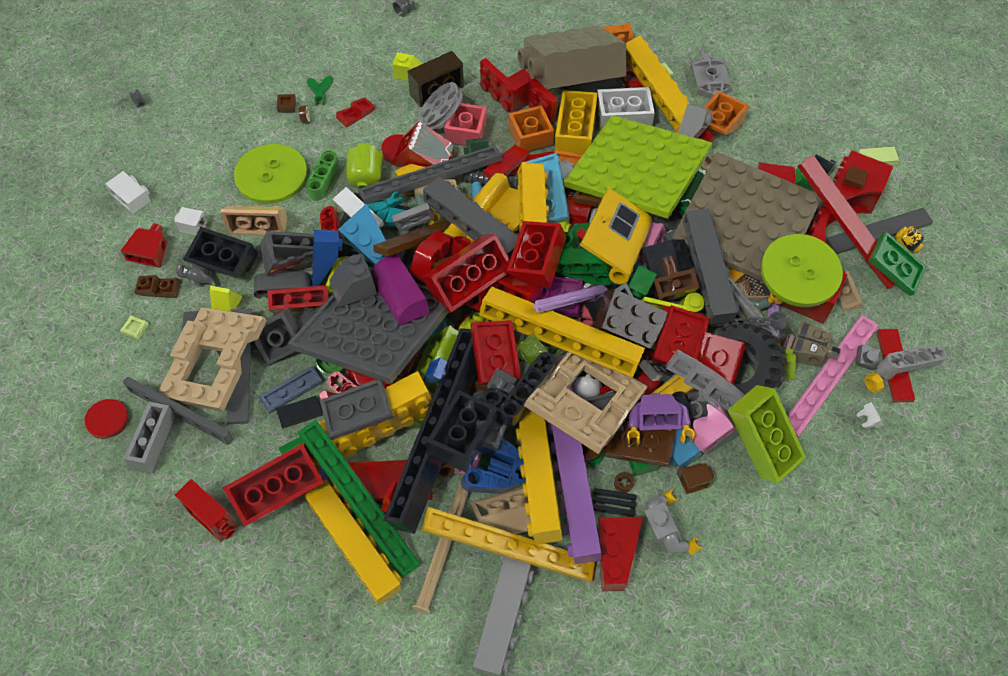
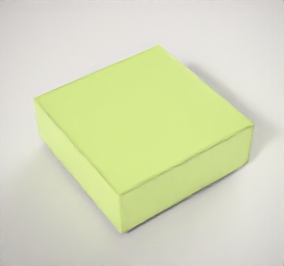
[120,315,149,340]

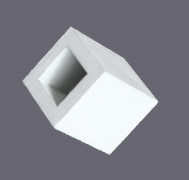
[174,207,207,235]

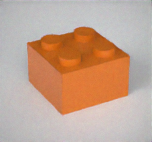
[508,105,554,151]

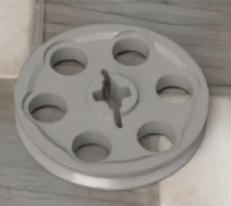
[419,82,463,130]

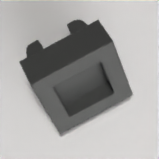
[487,368,517,395]

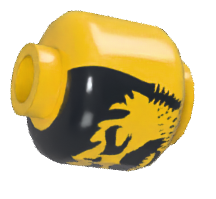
[894,226,924,253]

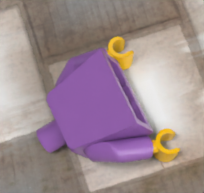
[627,393,695,445]

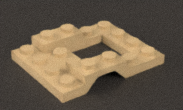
[158,307,267,412]
[524,352,647,454]

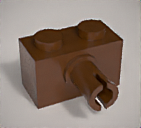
[654,256,699,301]

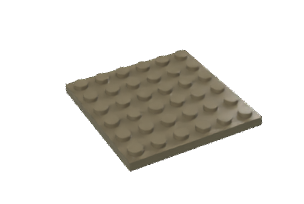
[672,152,821,282]

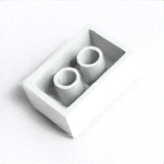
[597,87,655,130]

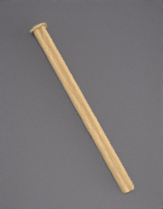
[412,452,482,615]

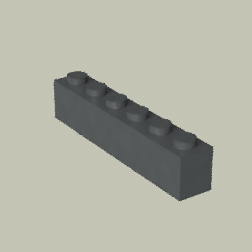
[423,176,518,259]
[683,208,739,325]

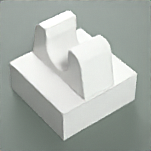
[857,402,884,429]

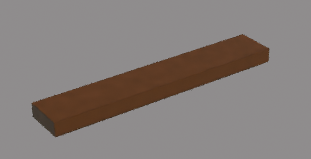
[373,219,451,257]

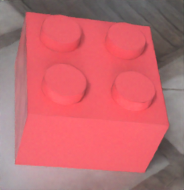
[444,103,487,148]

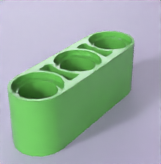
[306,150,339,201]

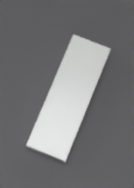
[333,187,384,228]

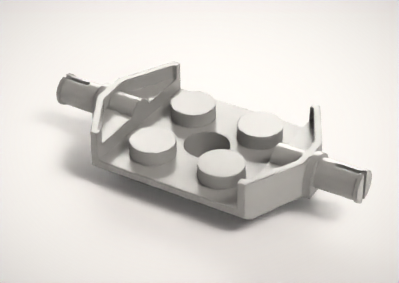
[690,49,732,99]

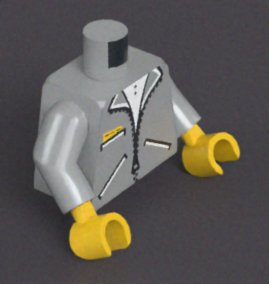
[644,489,703,555]

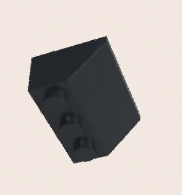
[183,226,258,278]
[642,239,699,302]

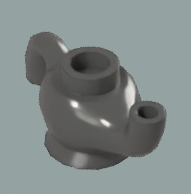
[176,263,217,287]

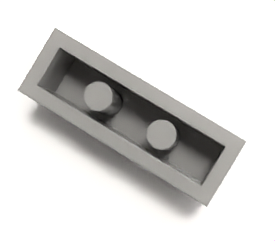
[124,401,175,473]

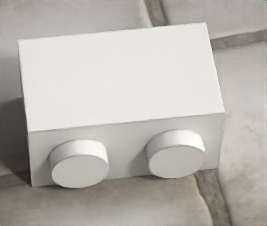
[105,171,151,214]

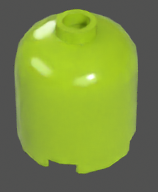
[346,143,383,189]

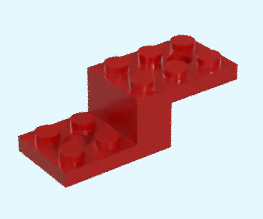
[480,58,558,125]

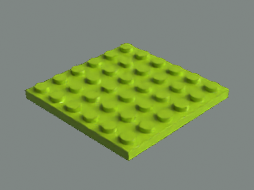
[564,116,712,218]

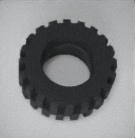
[717,323,787,395]

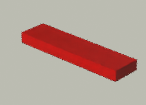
[876,329,915,403]

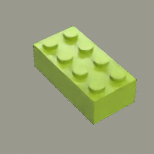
[728,385,806,483]

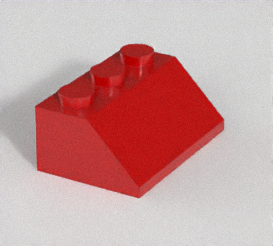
[507,221,567,288]

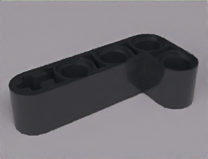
[482,352,556,426]

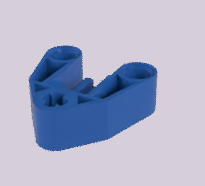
[461,437,526,494]

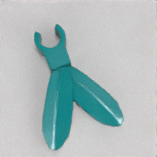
[368,191,404,222]

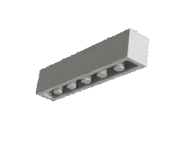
[473,557,534,676]

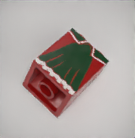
[391,121,454,168]

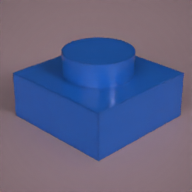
[423,357,447,384]

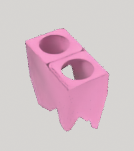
[693,401,736,453]

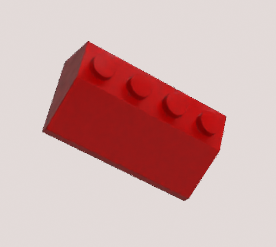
[422,234,510,312]

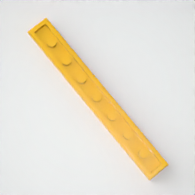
[422,507,595,582]

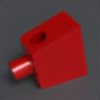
[121,223,167,268]

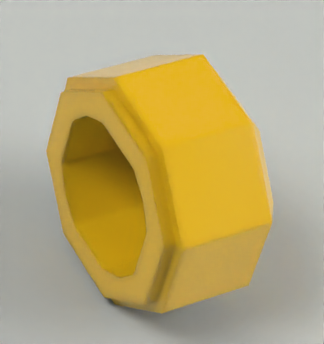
[864,372,884,394]

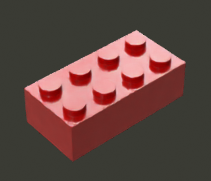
[223,443,327,527]

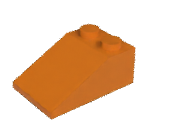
[703,91,749,135]

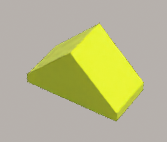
[210,286,242,312]

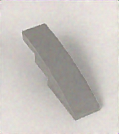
[666,349,745,410]

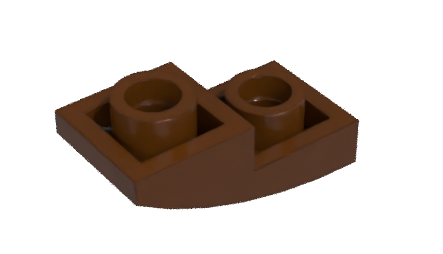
[134,275,181,298]

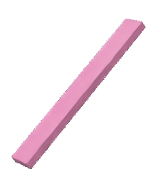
[787,315,879,438]

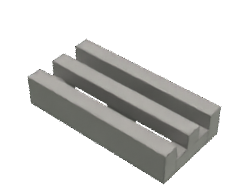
[392,202,435,232]

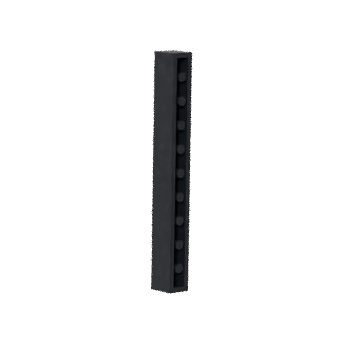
[383,328,477,534]

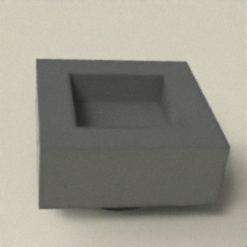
[855,344,879,370]

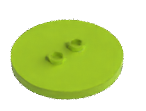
[234,144,308,204]
[761,234,843,307]

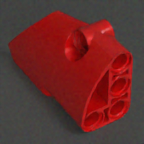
[410,230,487,311]

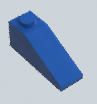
[312,230,342,287]

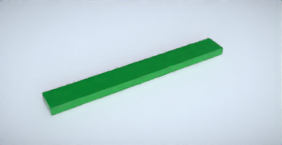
[297,420,420,578]

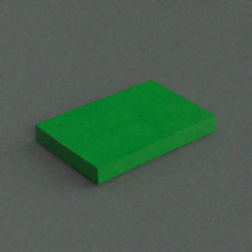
[868,231,927,296]

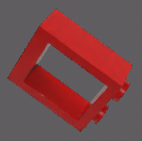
[174,479,237,542]

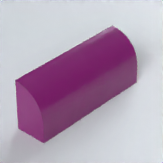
[371,253,429,326]

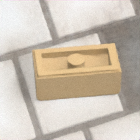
[838,271,864,311]

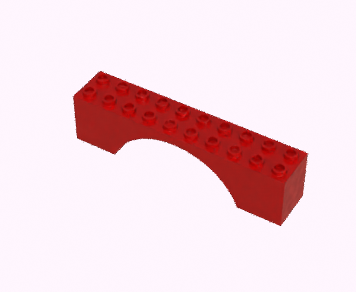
[780,150,894,324]

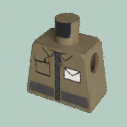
[792,321,841,367]

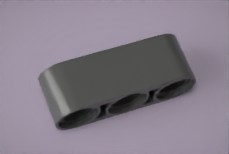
[254,271,311,299]

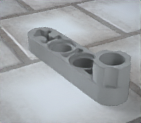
[876,345,947,380]

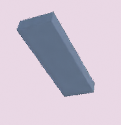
[258,366,323,414]

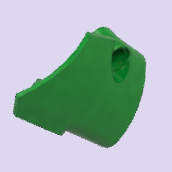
[556,221,613,285]

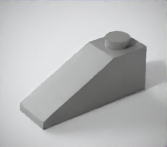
[678,104,713,138]

